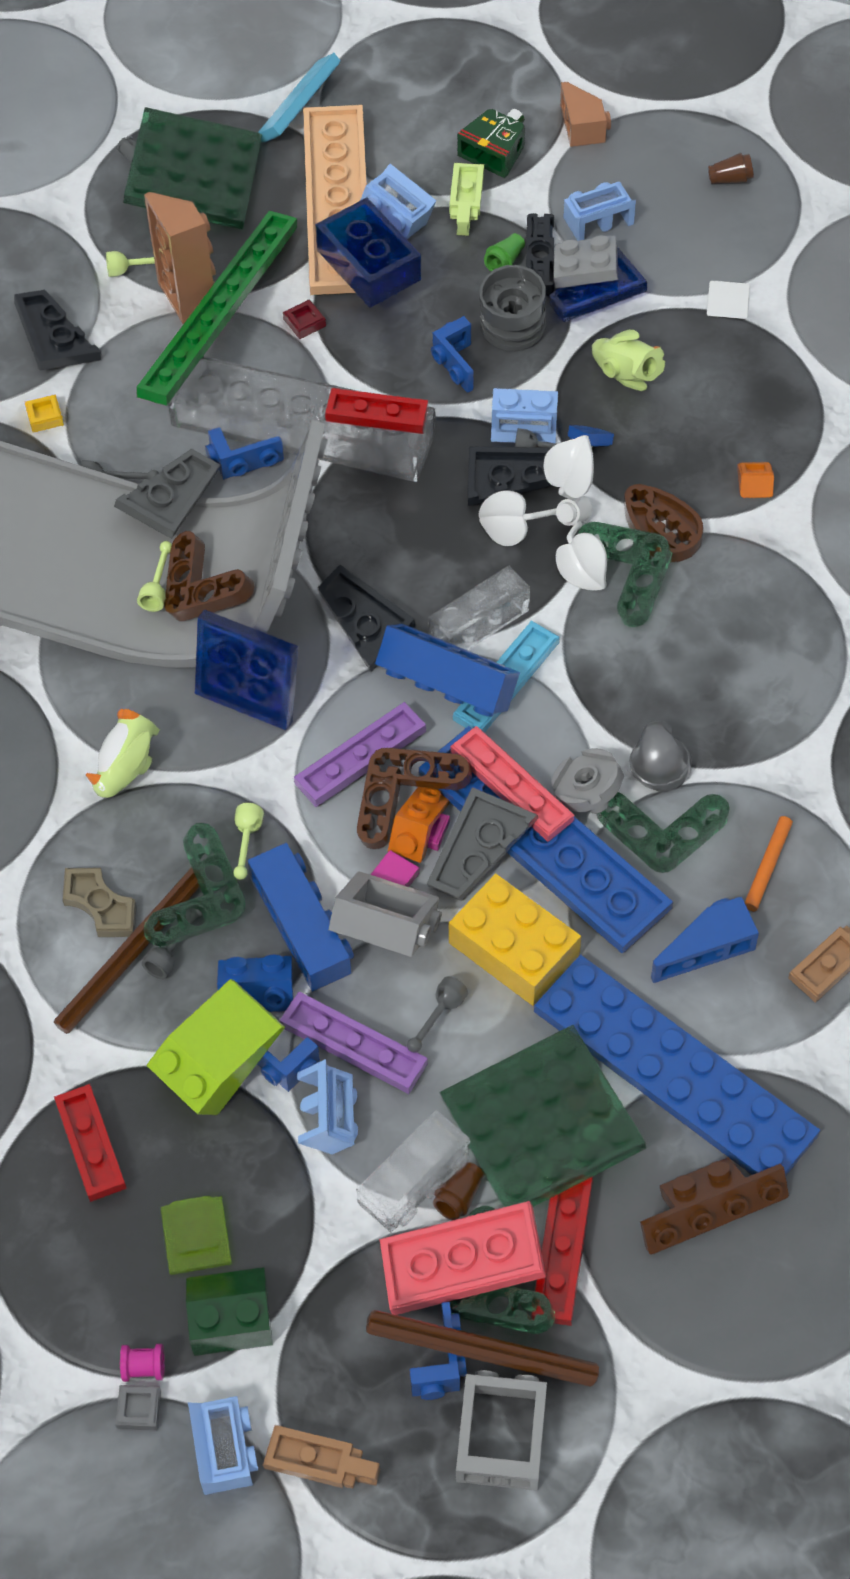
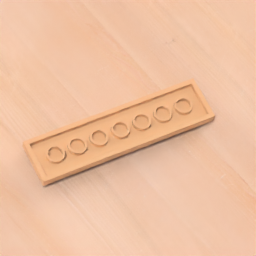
[303,105,372,295]

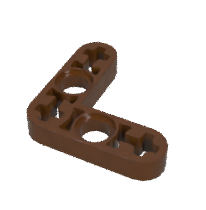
[164,531,255,621]
[357,748,472,849]

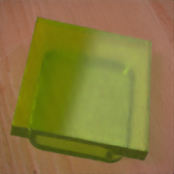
[160,1196,232,1275]

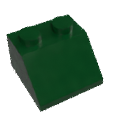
[186,1267,273,1356]

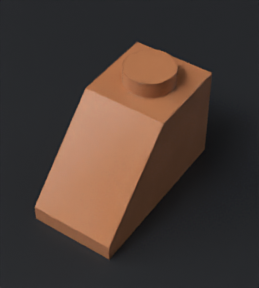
[560,82,611,147]

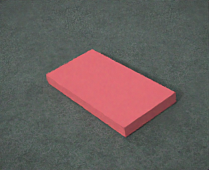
[379,1201,546,1315]

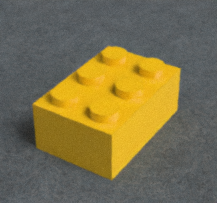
[448,873,581,1007]

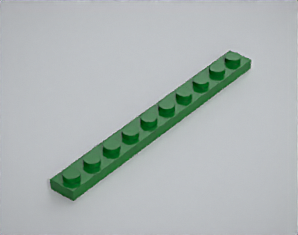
[136,211,297,406]

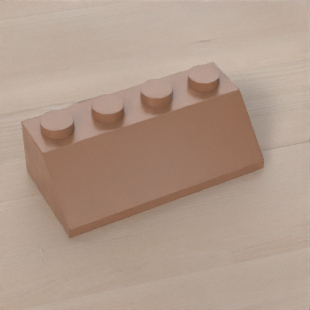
[144,192,216,324]

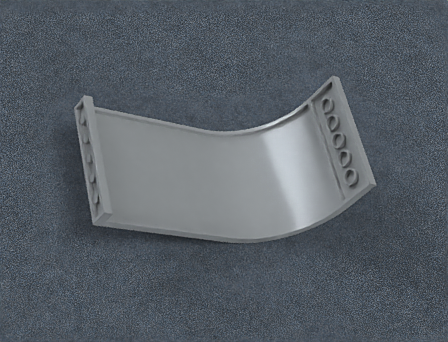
[0,420,328,668]

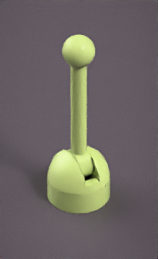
[106,251,155,277]
[137,541,172,612]
[233,803,264,880]

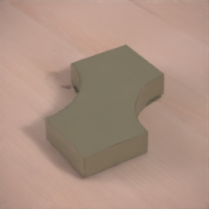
[63,868,136,937]

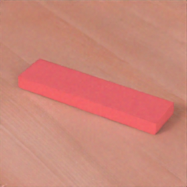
[451,726,574,842]

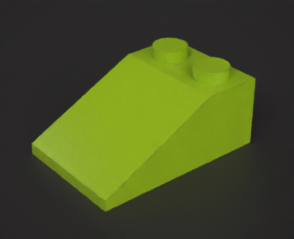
[146,979,285,1115]

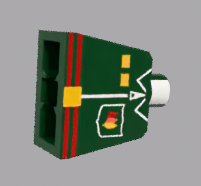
[457,109,525,178]

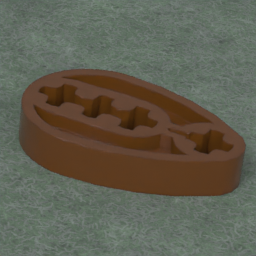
[624,484,703,562]

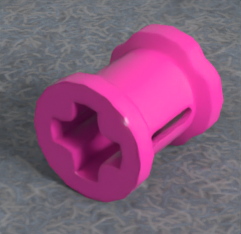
[120,1344,165,1382]

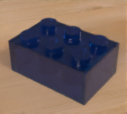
[315,197,421,308]

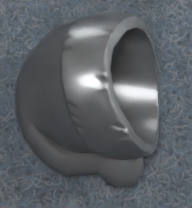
[629,721,692,792]

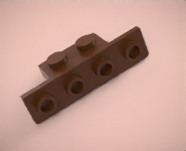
[640,1157,789,1255]

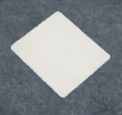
[707,281,750,319]

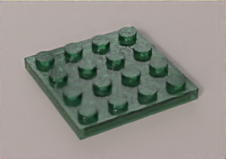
[123,107,262,230]
[440,1025,646,1207]

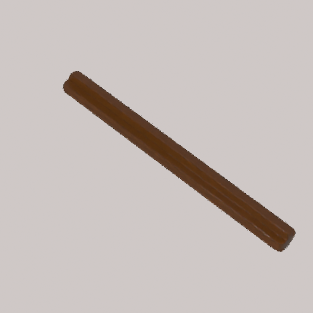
[54,866,207,1034]
[366,1310,599,1387]

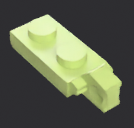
[449,163,484,236]

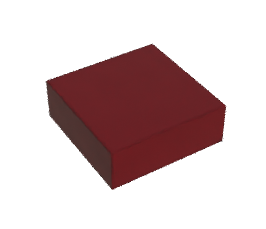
[283,299,326,339]

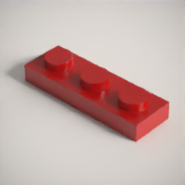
[325,388,429,434]
[54,1084,127,1202]

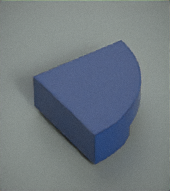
[568,425,614,446]

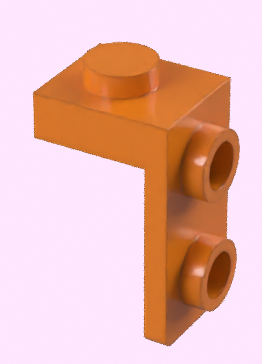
[388,787,450,863]

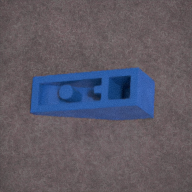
[651,896,759,983]

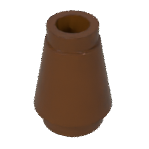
[708,153,754,184]
[433,1162,485,1220]

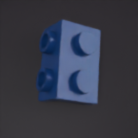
[217,954,294,1012]

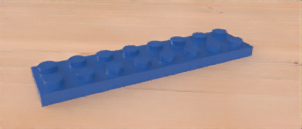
[419,726,673,954]
[534,954,820,1176]

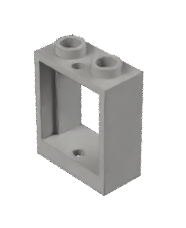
[328,871,442,957]
[456,1370,547,1491]

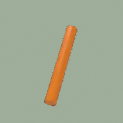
[745,816,793,912]

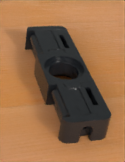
[526,213,554,296]

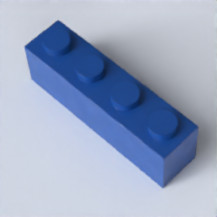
[375,624,520,717]
[248,843,354,992]

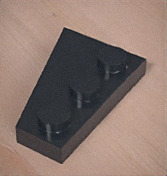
[317,565,416,672]

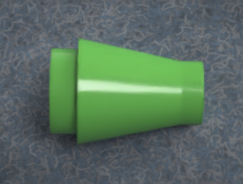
[484,233,525,272]

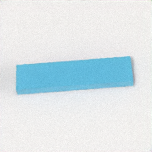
[256,53,341,143]
[453,621,559,733]

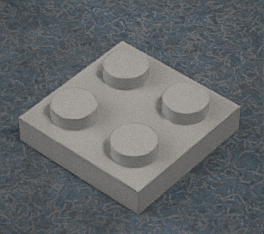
[554,235,618,288]

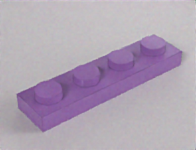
[294,702,426,807]
[279,992,428,1094]

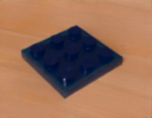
[195,609,299,730]

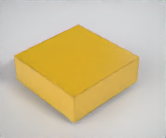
[25,394,64,433]

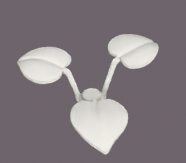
[479,435,607,590]

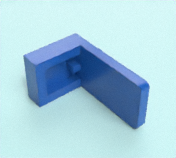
[431,316,473,393]
[205,427,284,480]
[257,1037,320,1092]
[410,1302,467,1400]

